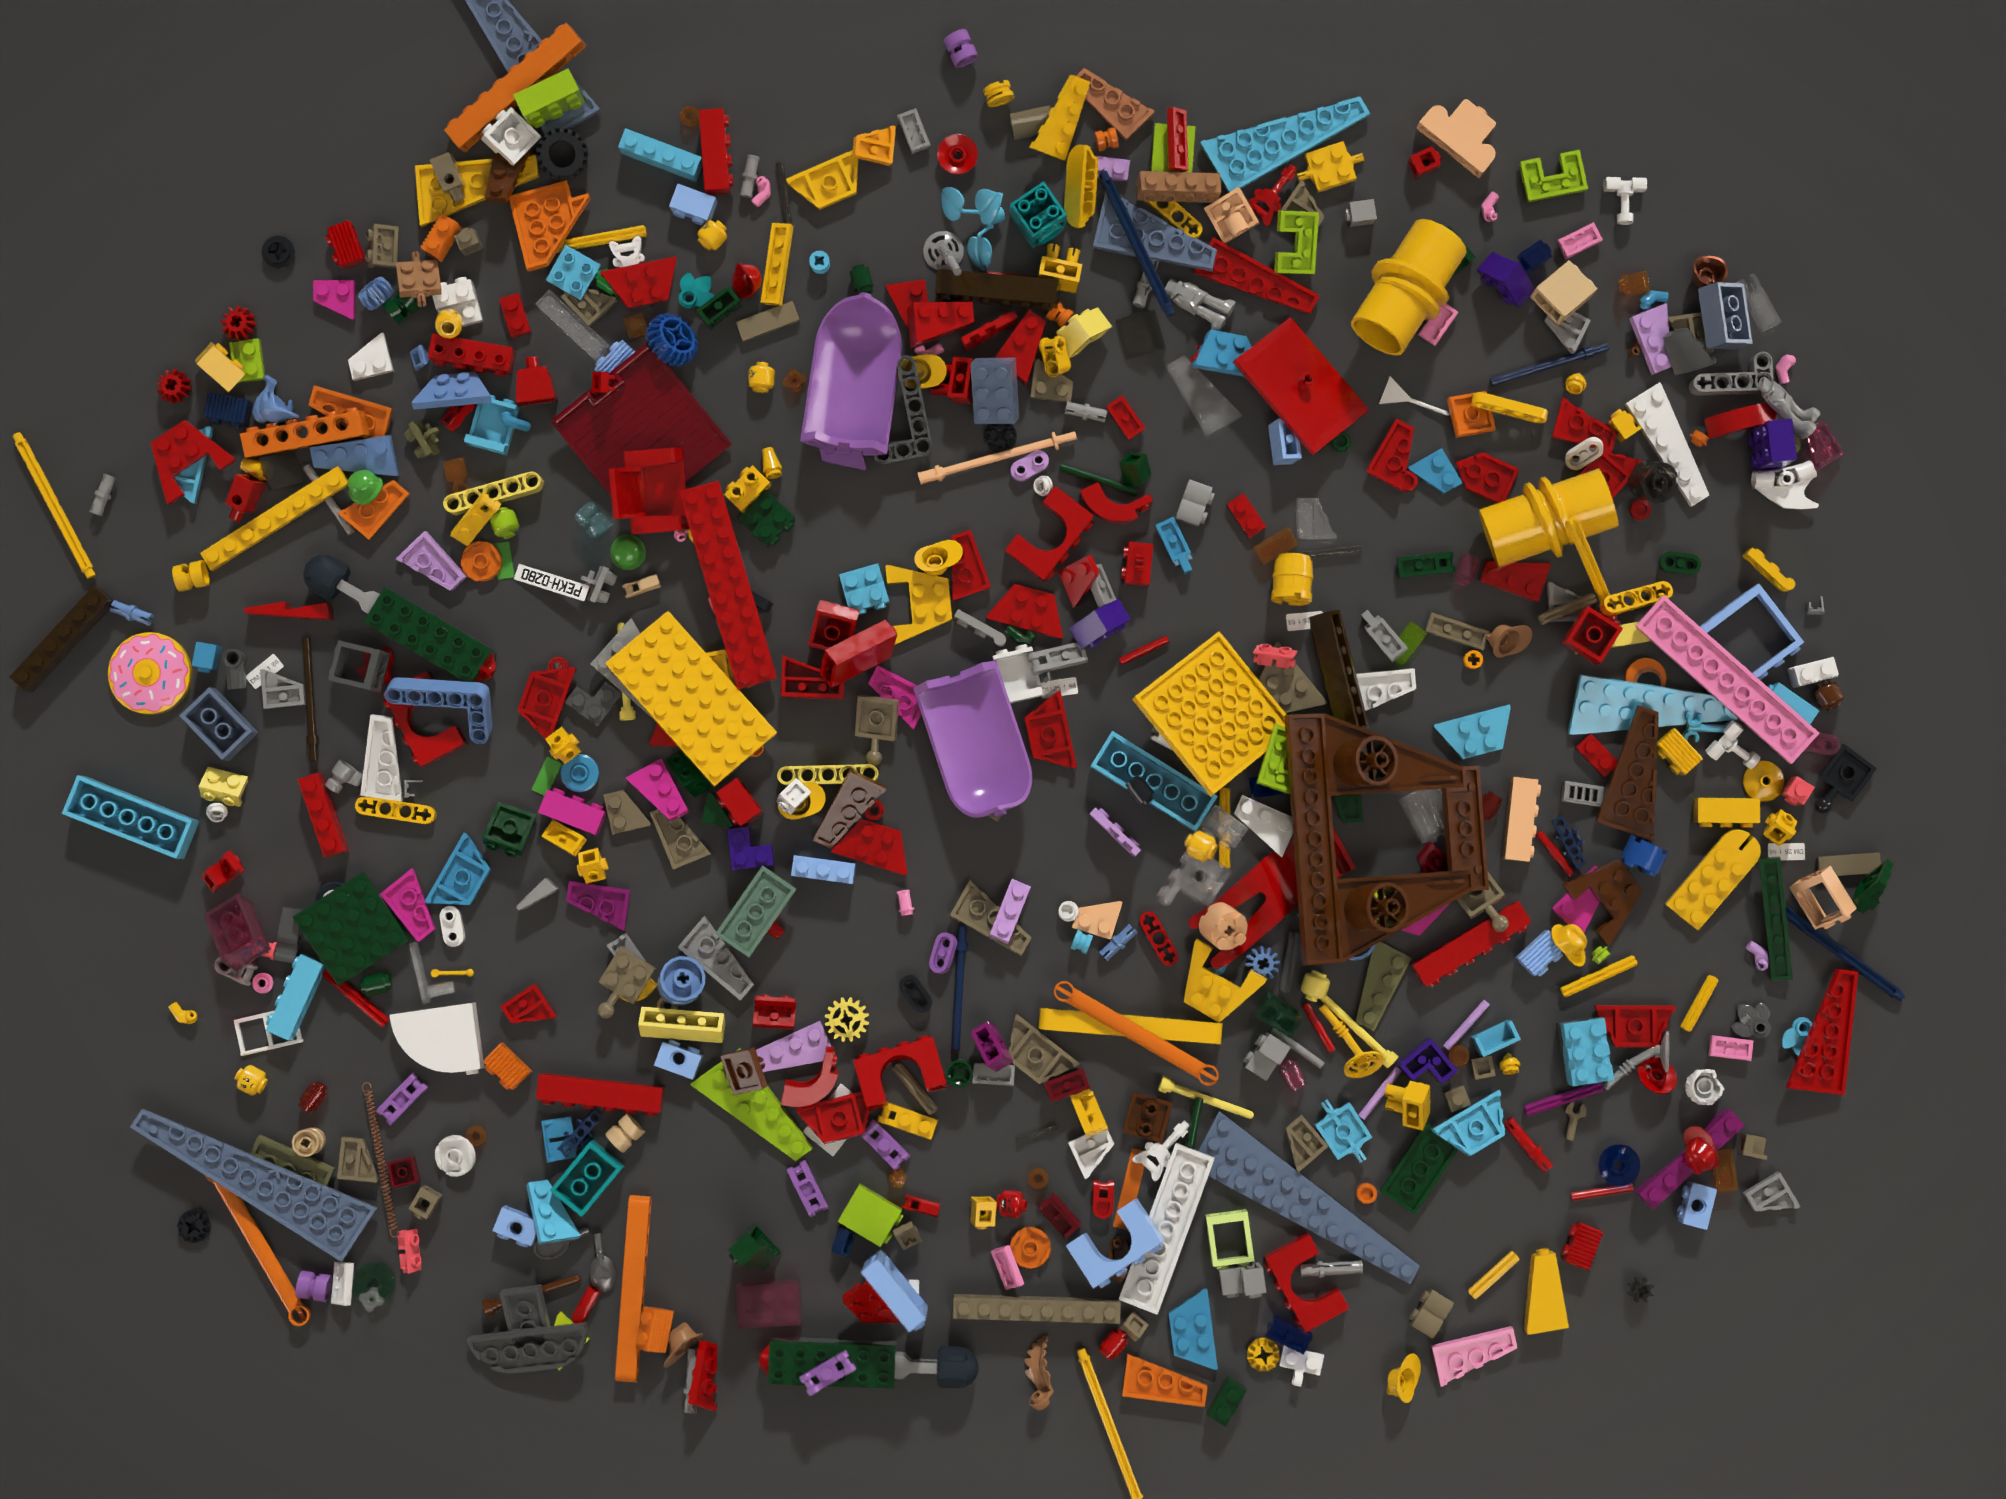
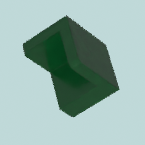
[1119,452,1151,486]

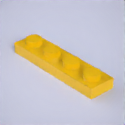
[761,223,794,306]

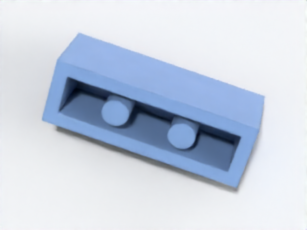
[791,855,857,884]

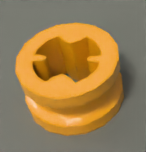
[1463,650,1483,669]

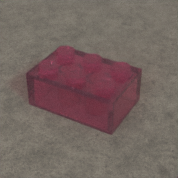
[204,893,271,971]
[736,1279,803,1329]

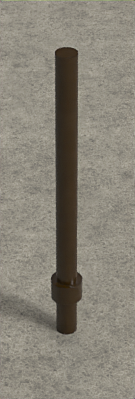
[302,638,319,761]

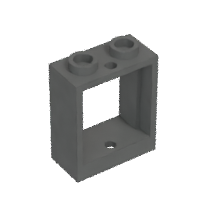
[328,640,391,693]

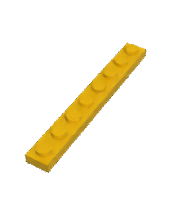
[200,466,348,571]

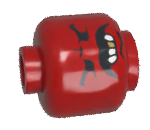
[996,1190,1027,1218]

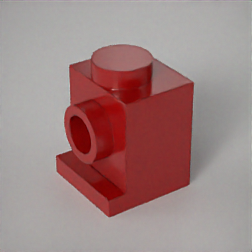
[1407,146,1442,180]

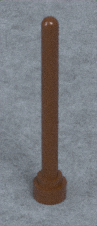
[482,1274,581,1316]

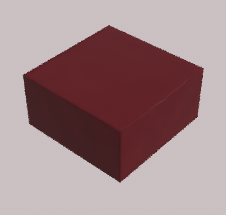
[387,1156,420,1188]

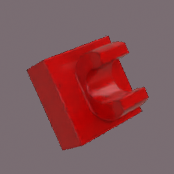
[592,371,615,393]

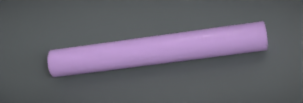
[1443,1000,1490,1051]
[1358,1066,1402,1120]

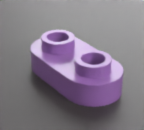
[929,932,957,974]

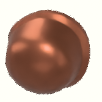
[1692,256,1728,288]

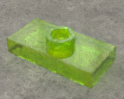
[1395,621,1428,666]

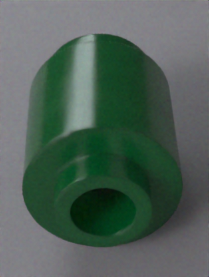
[849,264,874,295]
[360,972,393,997]

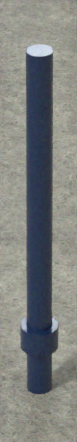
[1490,343,1609,387]
[952,925,968,1050]

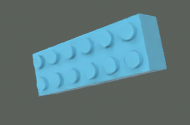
[1090,731,1218,832]
[62,775,200,859]

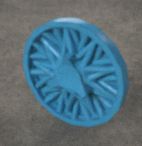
[561,754,599,792]

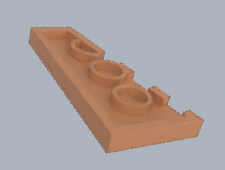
[1076,68,1155,141]

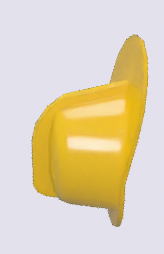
[898,354,947,389]
[914,540,963,576]
[777,782,826,820]
[1551,924,1587,967]
[1386,1353,1421,1403]

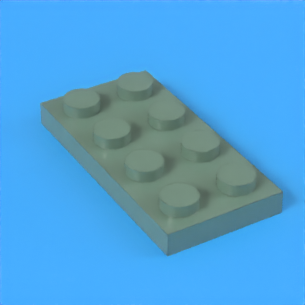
[715,865,797,958]

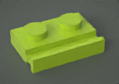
[229,338,265,384]

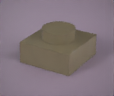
[1470,1055,1496,1080]
[1443,1085,1471,1112]
[1120,1311,1149,1342]

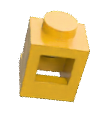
[1607,409,1642,443]
[970,1196,997,1229]

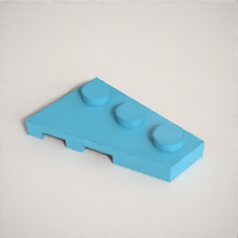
[526,1180,581,1245]

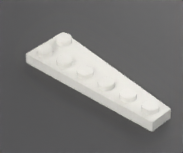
[1625,382,1709,507]

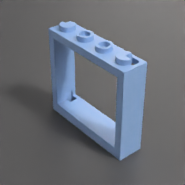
[1699,584,1804,680]
[861,1248,928,1332]

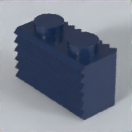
[203,392,253,429]

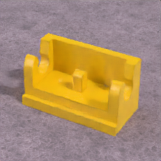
[1070,1089,1108,1138]

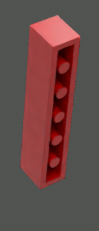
[1410,901,1531,987]
[536,1073,665,1116]

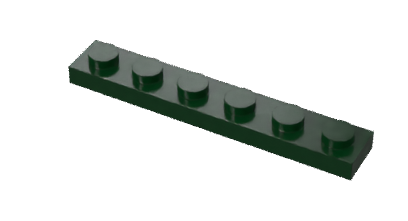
[1758,856,1793,981]

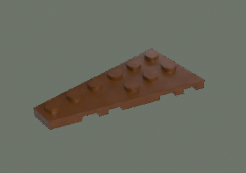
[1595,705,1659,842]

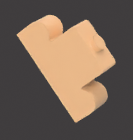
[1416,99,1496,178]

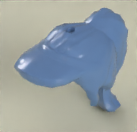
[252,375,300,424]

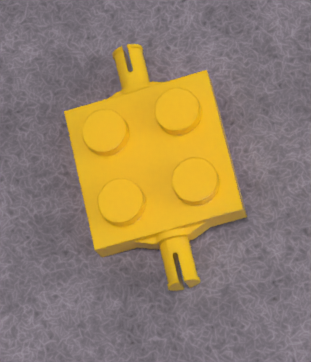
[1296,141,1364,193]

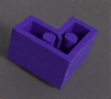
[1477,252,1535,308]
[1069,599,1131,649]
[727,827,775,871]
[1396,1037,1458,1084]

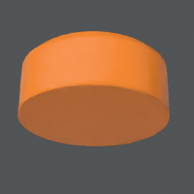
[1356,1183,1377,1204]

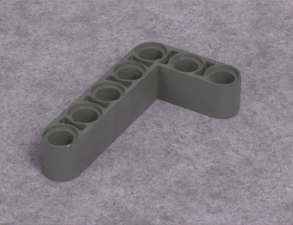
[874,355,932,464]

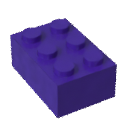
[1748,419,1797,471]

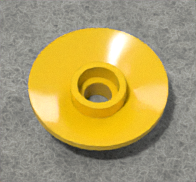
[1743,761,1784,802]

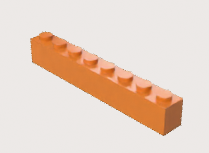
[444,23,587,152]

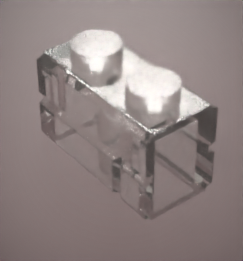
[1200,804,1249,849]

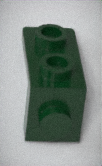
[666,749,711,798]

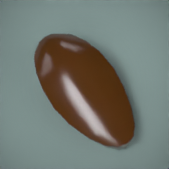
[1108,1236,1131,1283]

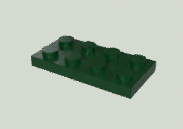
[1379,1123,1458,1215]

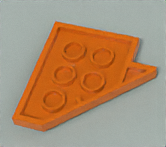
[509,180,591,272]

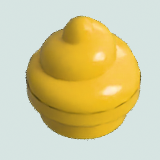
[1565,373,1587,394]
[1499,1053,1521,1075]

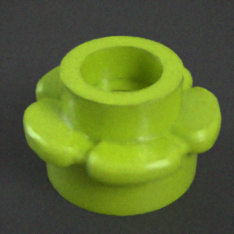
[1591,946,1610,965]

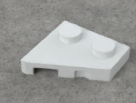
[348,332,394,381]

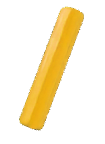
[1680,975,1719,1032]
[1468,1251,1519,1299]

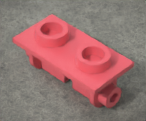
[1253,644,1297,669]
[397,1228,422,1273]

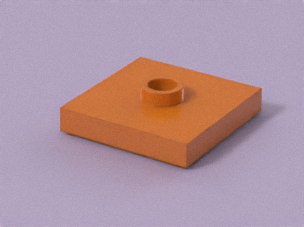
[1446,391,1496,438]

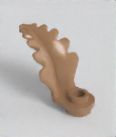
[1024,1335,1054,1411]

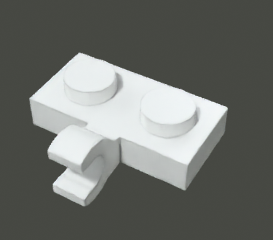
[1278,1345,1324,1387]

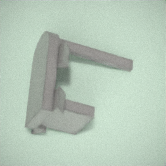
[1805,596,1825,615]
[404,780,423,798]

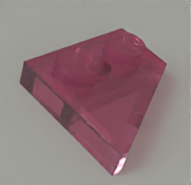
[1807,419,1845,471]

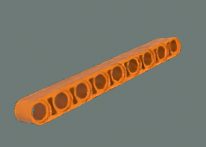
[615,1195,651,1382]

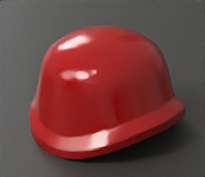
[732,263,762,299]

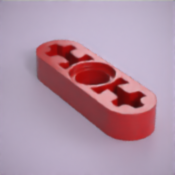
[1139,911,1178,966]

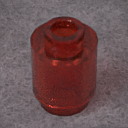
[1482,791,1502,822]
[298,1081,329,1113]

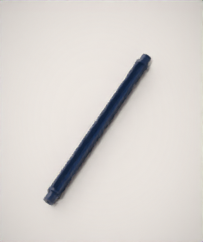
[1099,171,1175,317]
[1785,905,1906,1002]

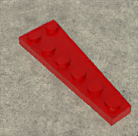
[1193,237,1320,315]

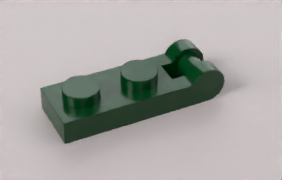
[1396,552,1456,578]

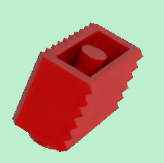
[325,220,366,270]
[1561,1221,1603,1271]

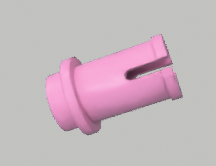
[897,890,915,916]

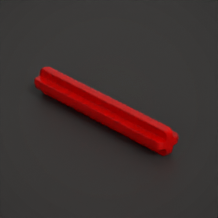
[322,969,390,1027]

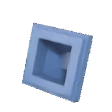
[410,345,429,371]

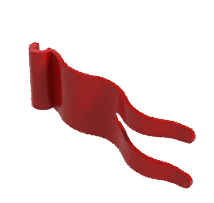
[1188,827,1356,969]

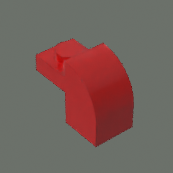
[201,851,245,893]

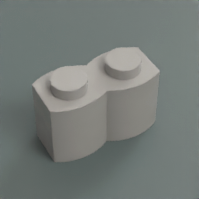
[1175,479,1214,527]

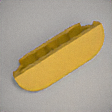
[1064,145,1098,228]

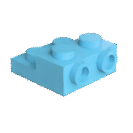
[839,563,890,616]

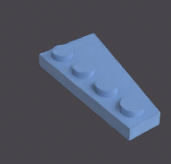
[310,435,399,476]

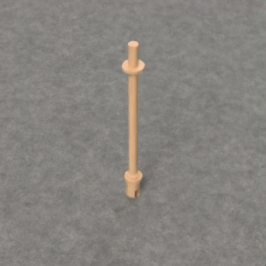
[917,431,1077,485]

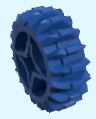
[646,313,699,367]

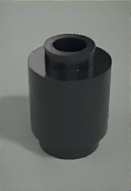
[1125,775,1155,806]

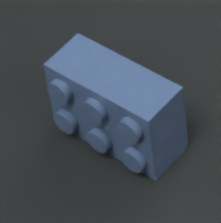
[1698,282,1753,350]
[971,358,1019,424]
[180,687,259,761]

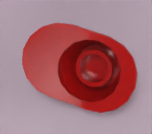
[1683,1126,1719,1175]

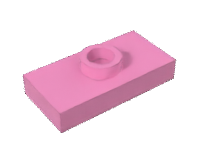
[1556,222,1603,260]
[1418,304,1458,346]
[1708,1035,1753,1061]
[991,1245,1024,1290]

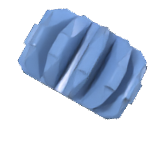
[358,277,394,310]
[1245,946,1280,979]

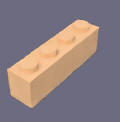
[1501,777,1541,862]

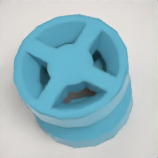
[809,250,830,274]
[1070,930,1093,954]

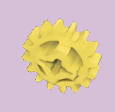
[825,997,869,1042]

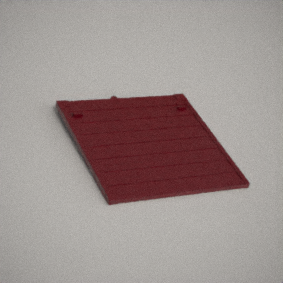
[550,341,732,519]

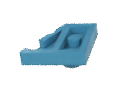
[1407,448,1462,494]

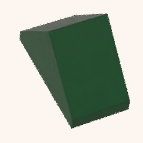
[701,792,735,829]

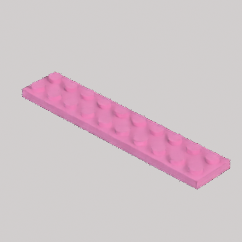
[1635,595,1819,764]

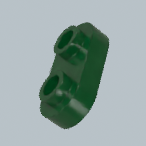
[1659,551,1701,576]

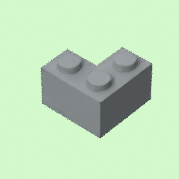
[1243,1032,1291,1081]
[1218,1262,1266,1298]

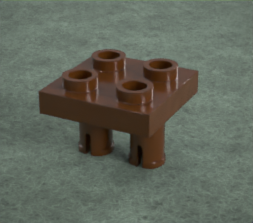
[1122,1092,1173,1143]

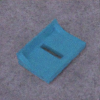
[541,1116,577,1163]

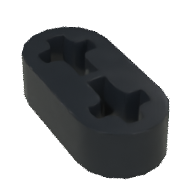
[752,591,773,613]

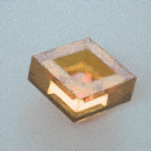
[623,312,648,340]

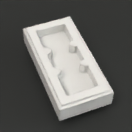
[331,1261,354,1306]

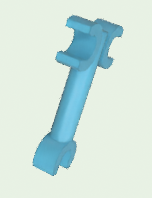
[1682,712,1731,742]

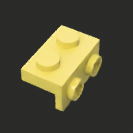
[199,767,248,807]

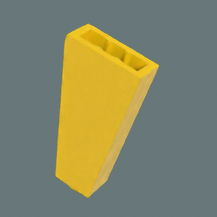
[1523,1248,1569,1335]

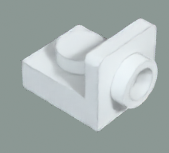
[776,778,811,815]

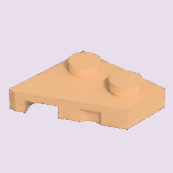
[1072,901,1123,940]

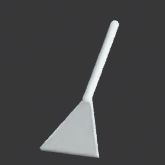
[1379,376,1450,416]

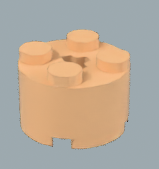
[1199,902,1247,950]

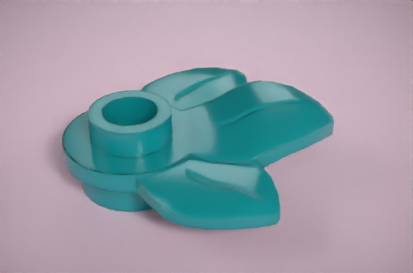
[679,272,715,309]

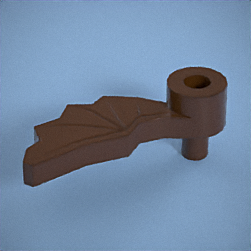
[1628,336,1641,357]

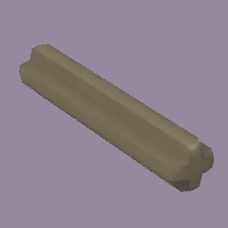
[1538,593,1597,625]
[892,1062,938,1115]

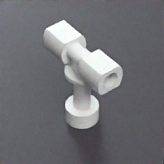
[1603,177,1647,225]
[1705,720,1760,769]

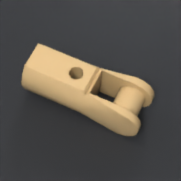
[622,574,661,598]

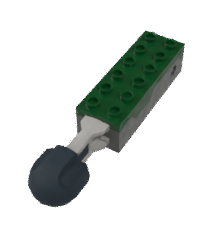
[303,555,497,683]
[759,1336,979,1389]

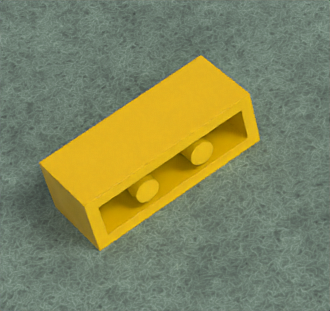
[1693,798,1760,828]

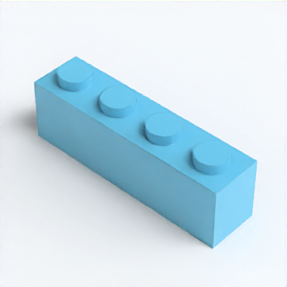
[618,128,703,182]
[266,954,326,1041]

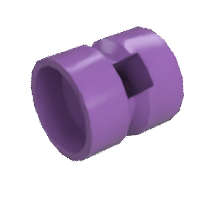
[943,29,979,68]
[295,1270,332,1302]

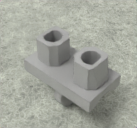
[580,566,617,604]

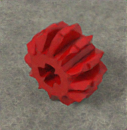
[220,306,257,341]
[156,369,193,404]

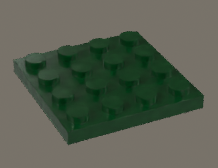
[293,871,410,986]

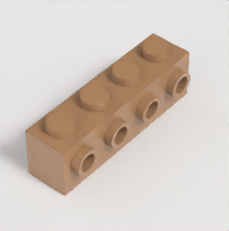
[1135,171,1221,203]

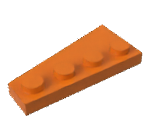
[309,385,394,438]
[1122,1353,1208,1407]

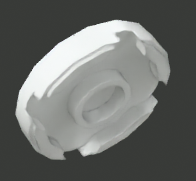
[435,1135,476,1177]

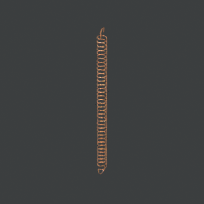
[362,1082,398,1237]

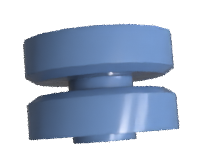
[657,956,705,1006]

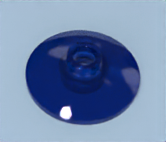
[1598,1144,1640,1186]

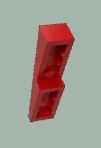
[244,601,334,621]

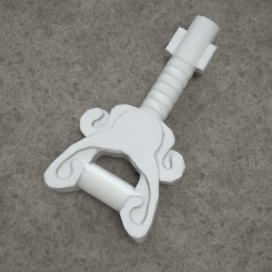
[609,236,645,268]
[1131,1120,1190,1181]

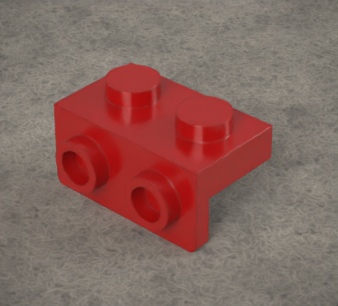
[753,994,797,1030]

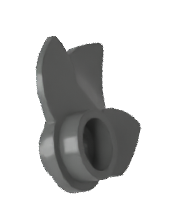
[1731,1002,1771,1039]

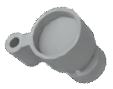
[325,759,363,794]

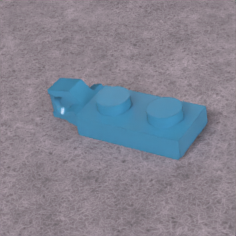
[1155,516,1192,574]

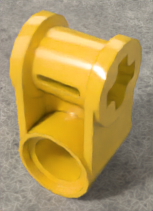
[1039,336,1071,377]

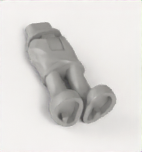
[1165,278,1236,331]
[1757,377,1820,439]

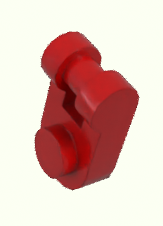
[1092,1180,1114,1219]

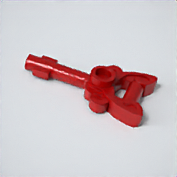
[1248,164,1297,228]

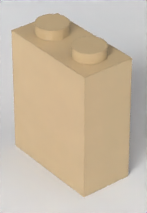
[1530,260,1598,326]

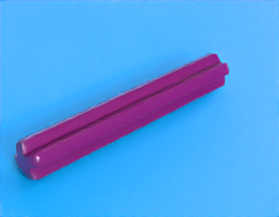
[1524,1082,1604,1116]

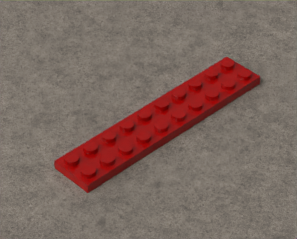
[679,480,777,690]

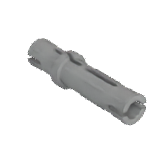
[1132,260,1159,308]
[1299,1260,1363,1278]
[683,1348,697,1413]

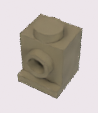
[454,228,483,256]
[409,1185,443,1220]

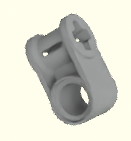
[214,955,258,986]

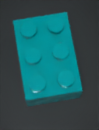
[550,1139,625,1217]

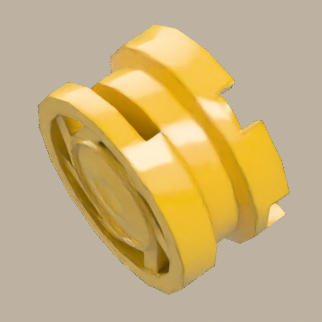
[983,80,1014,107]

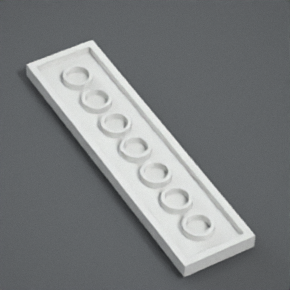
[1119,1143,1215,1315]

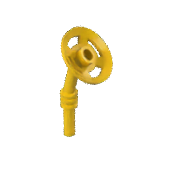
[1318,1004,1384,1078]

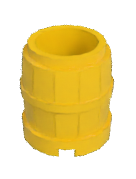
[1271,553,1313,606]

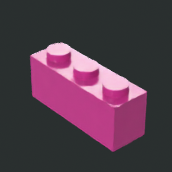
[538,788,607,835]

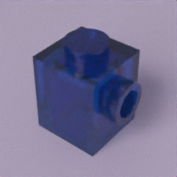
[1517,240,1552,274]

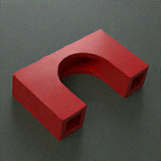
[1005,486,1094,582]
[383,671,468,767]
[853,1035,948,1111]
[1263,1232,1350,1332]

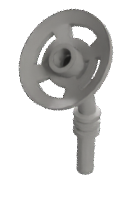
[923,231,964,276]
[1603,1031,1670,1090]

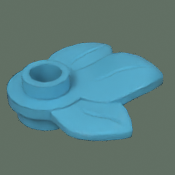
[1782,1017,1812,1056]

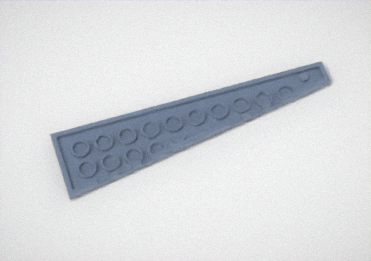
[465,0,601,134]
[130,1109,377,1262]
[1198,1111,1420,1284]

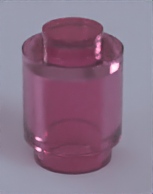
[1454,554,1479,586]
[1278,1059,1307,1091]

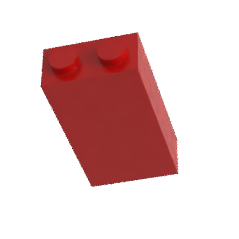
[820,620,897,688]

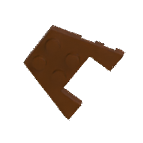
[1562,859,1643,946]

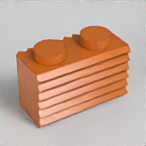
[420,214,462,263]
[483,1043,532,1090]
[636,1306,674,1353]

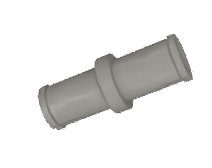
[739,155,760,198]
[1065,401,1107,422]
[89,473,117,516]

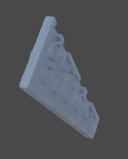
[1093,192,1217,272]

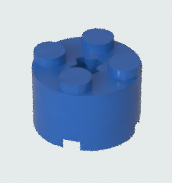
[1620,835,1669,877]

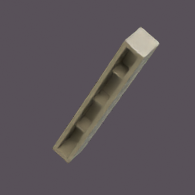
[953,1294,1121,1324]

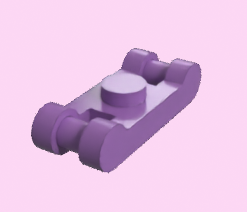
[376,1073,428,1126]
[860,1118,911,1171]
[787,1160,829,1218]
[799,1350,857,1396]

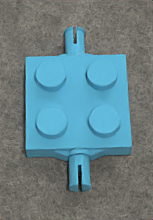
[1314,1099,1372,1163]

